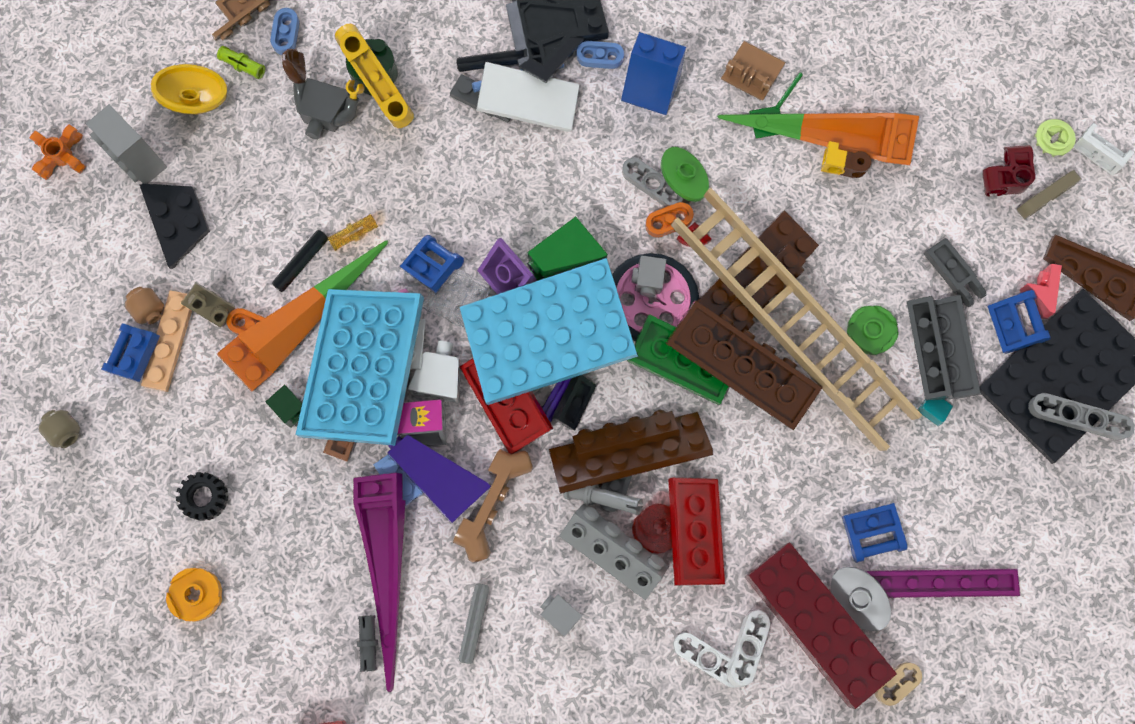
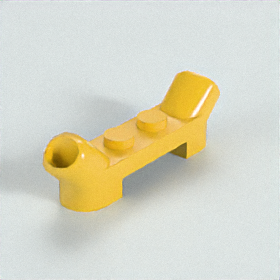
[335,23,414,128]

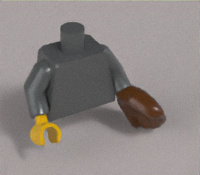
[282,49,364,140]

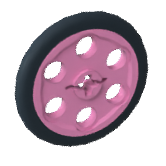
[612,253,699,342]

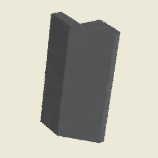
[906,295,981,400]

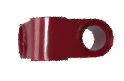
[983,145,1036,196]

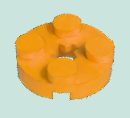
[166,568,222,622]

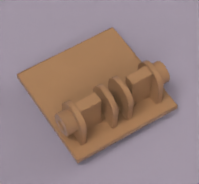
[721,41,786,101]

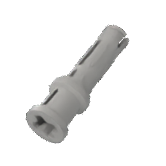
[563,485,643,515]

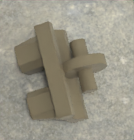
[181,282,235,328]

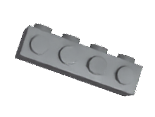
[559,503,669,600]

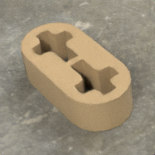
[875,663,922,706]

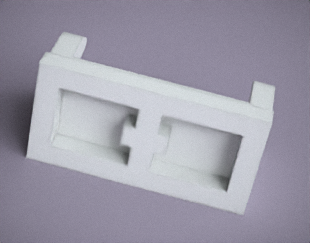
[1074,123,1134,176]

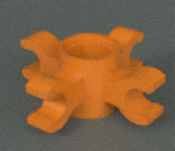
[29,124,86,180]

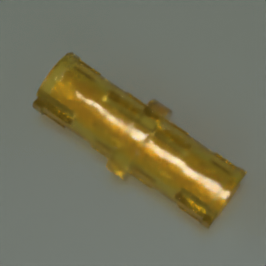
[327,213,378,251]

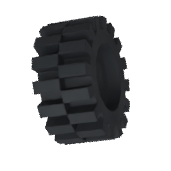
[176,472,228,521]

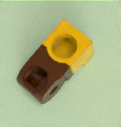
[821,141,871,178]

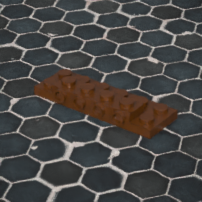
[682,210,819,331]
[665,301,822,430]
[549,410,713,494]

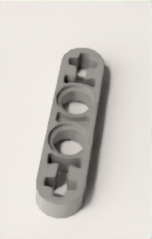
[1029,393,1135,440]

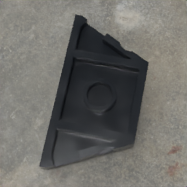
[139,183,210,269]

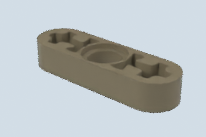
[1017,170,1082,220]

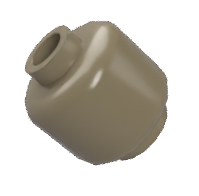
[38,410,80,448]

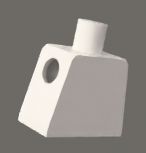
[408,341,461,403]

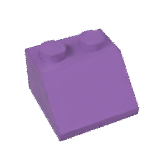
[477,238,537,294]

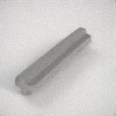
[458,583,489,664]

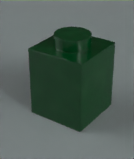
[265,384,303,428]

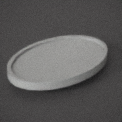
[831,567,891,631]

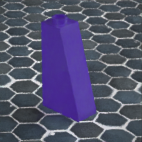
[387,435,491,524]

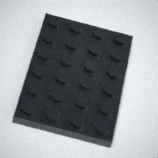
[980,289,1135,464]

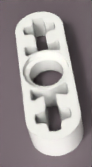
[727,610,770,688]
[673,633,745,688]

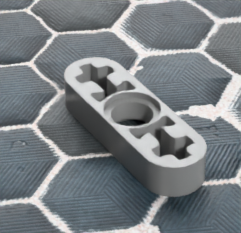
[622,158,684,207]

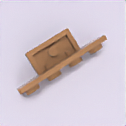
[212,0,271,41]

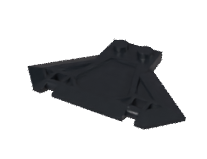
[506,0,609,83]

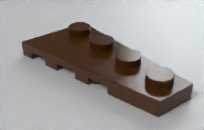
[1043,234,1135,321]

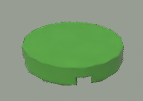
[847,305,898,355]

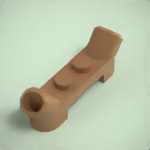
[453,449,533,563]

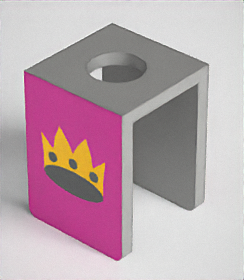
[397,400,447,446]

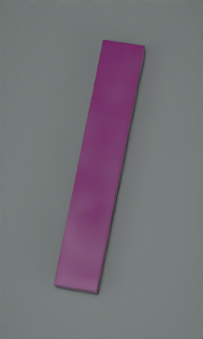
[865,569,1020,598]

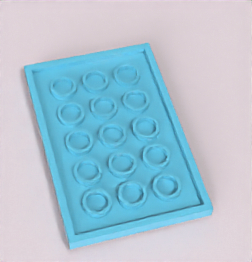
[460,258,638,405]
[295,289,424,446]

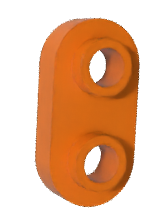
[645,202,694,238]
[226,308,264,335]

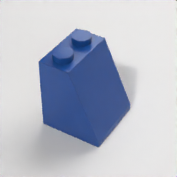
[621,32,686,115]

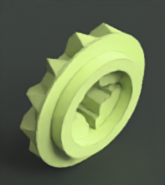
[1034,119,1076,157]

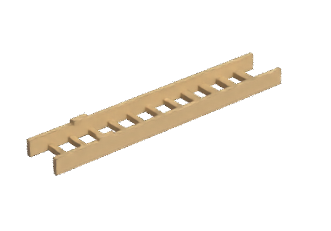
[671,188,922,451]

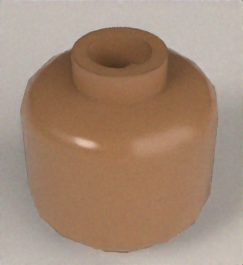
[124,287,164,325]

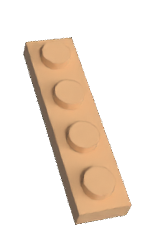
[141,290,192,392]

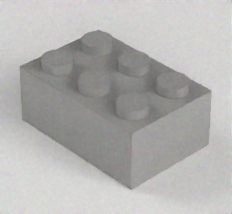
[86,104,167,184]

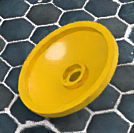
[151,64,227,115]

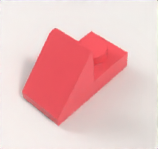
[1019,264,1062,319]

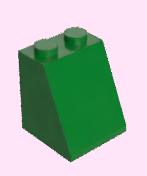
[527,216,608,281]

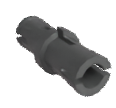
[357,615,378,672]

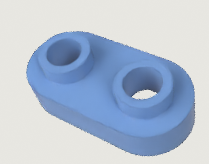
[270,8,300,55]
[577,41,624,69]

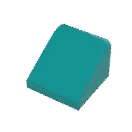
[918,400,953,426]

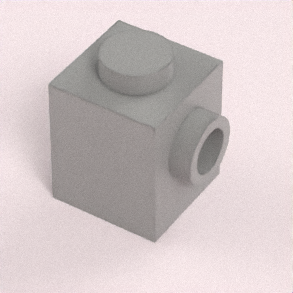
[631,256,666,297]

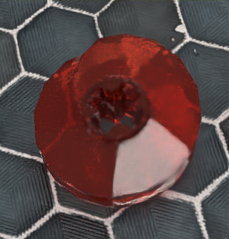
[632,504,672,554]

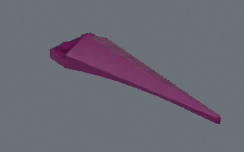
[353,473,406,692]

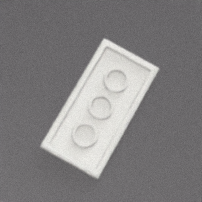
[476,62,580,132]

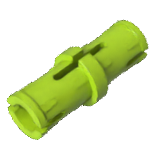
[217,46,265,79]

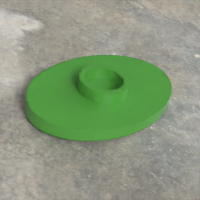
[661,147,709,202]

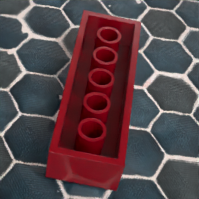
[745,542,897,709]

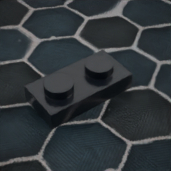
[552,375,597,431]

